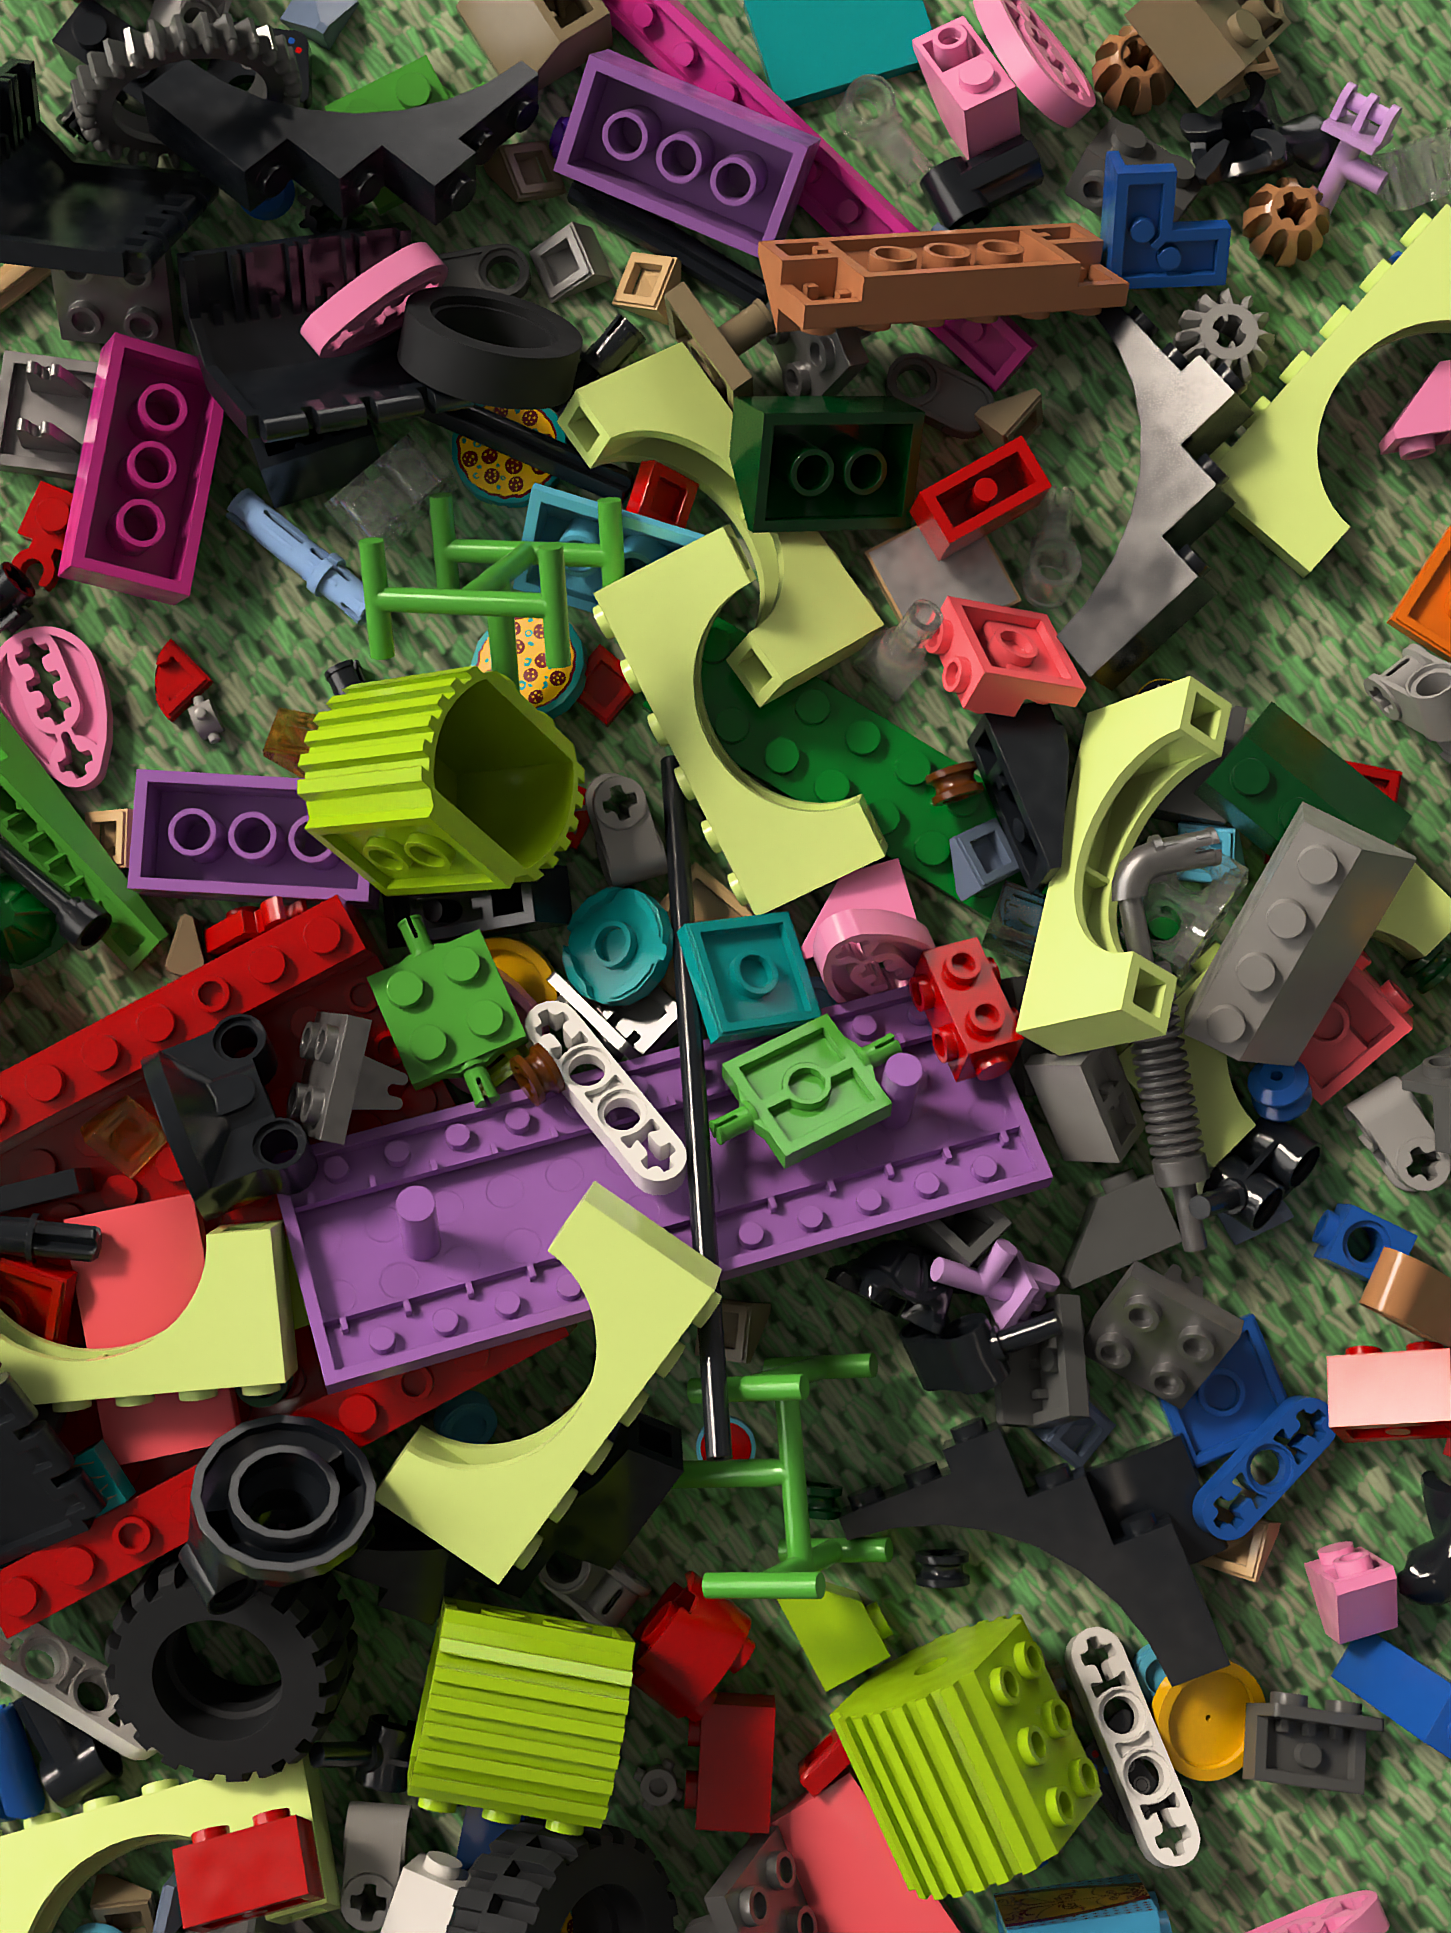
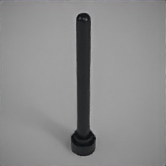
[0,837,112,951]

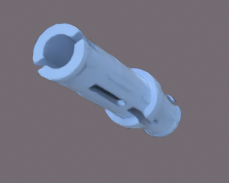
[226,488,367,626]

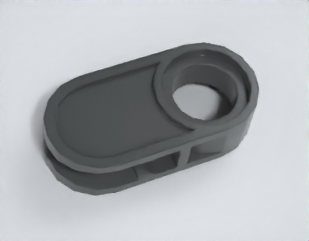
[438,244,531,299]
[885,353,994,439]

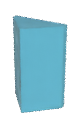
[513,483,705,613]

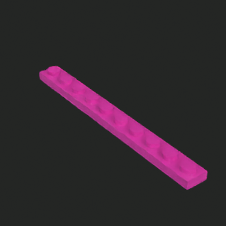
[602,0,1039,392]

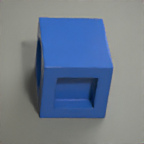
[1312,1203,1418,1283]

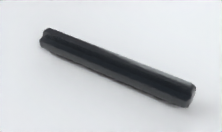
[567,180,769,308]
[420,404,634,504]

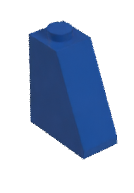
[1331,1634,1451,1759]

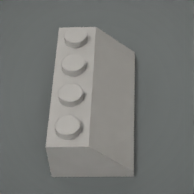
[1184,801,1416,1066]

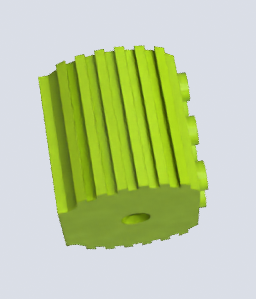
[297,665,585,896]
[407,1596,636,1836]
[829,1614,1102,1900]

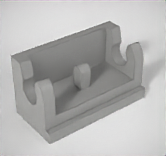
[1024,1046,1146,1163]

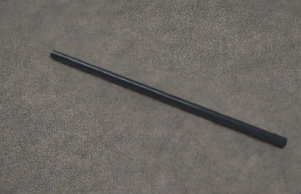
[660,755,733,1462]

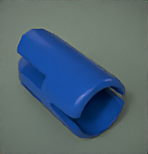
[0,1703,46,1822]

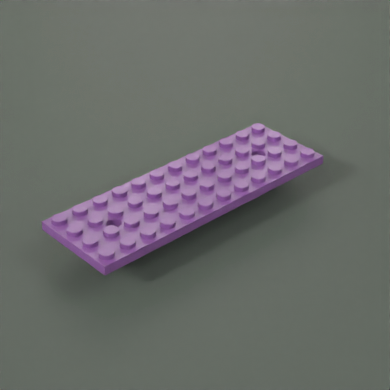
[271,985,1053,1395]

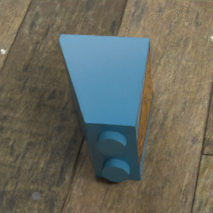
[993,1873,1172,1933]

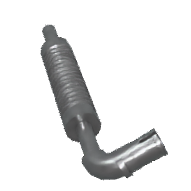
[1112,827,1222,1252]

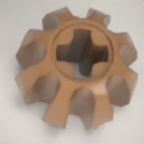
[1092,25,1175,116]
[1243,177,1330,267]

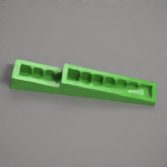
[0,710,169,972]

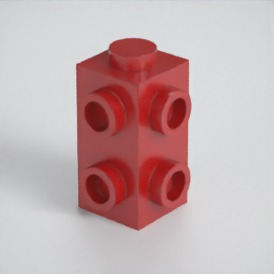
[909,937,1025,1082]

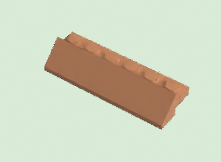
[758,223,1130,336]

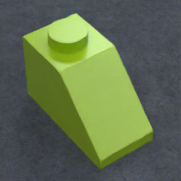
[777,1582,893,1692]

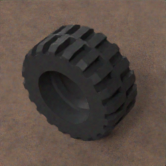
[104,1542,358,1782]
[446,1817,680,1933]

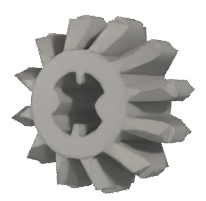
[1173,288,1275,386]

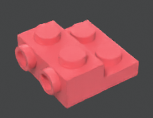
[924,596,1086,717]
[1298,950,1414,1106]

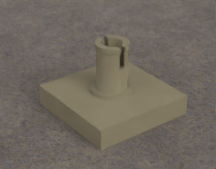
[664,281,776,412]

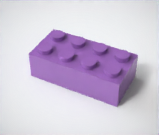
[553,49,821,258]
[127,769,380,910]

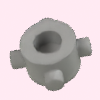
[188,695,225,744]
[633,1758,684,1811]

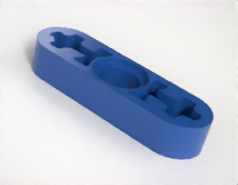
[1192,1395,1336,1541]

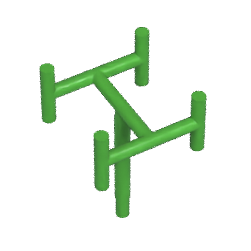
[358,492,625,693]
[671,1353,893,1599]

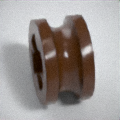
[925,761,985,807]
[509,1043,565,1106]

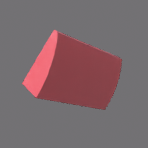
[63,1194,241,1465]
[749,1765,966,1933]

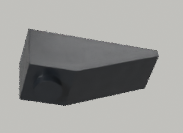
[967,702,1069,896]
[382,865,573,948]

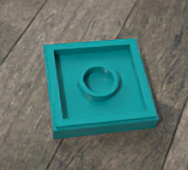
[676,911,822,1044]

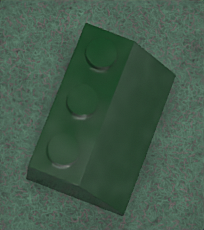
[729,396,925,533]
[1194,702,1412,857]

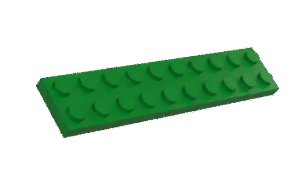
[642,616,1203,967]

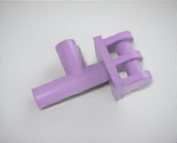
[1317,81,1402,214]
[930,1238,1060,1330]

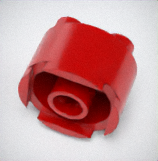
[632,1571,756,1723]

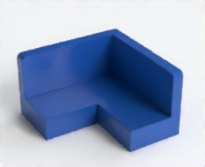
[1100,151,1231,289]

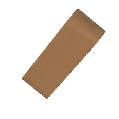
[1359,1247,1451,1349]

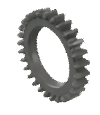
[70,12,302,169]

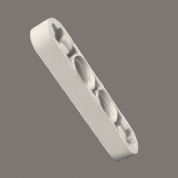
[525,1001,687,1195]
[0,1623,158,1760]
[1064,1627,1200,1869]

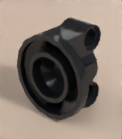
[141,1014,318,1222]
[178,1414,376,1615]

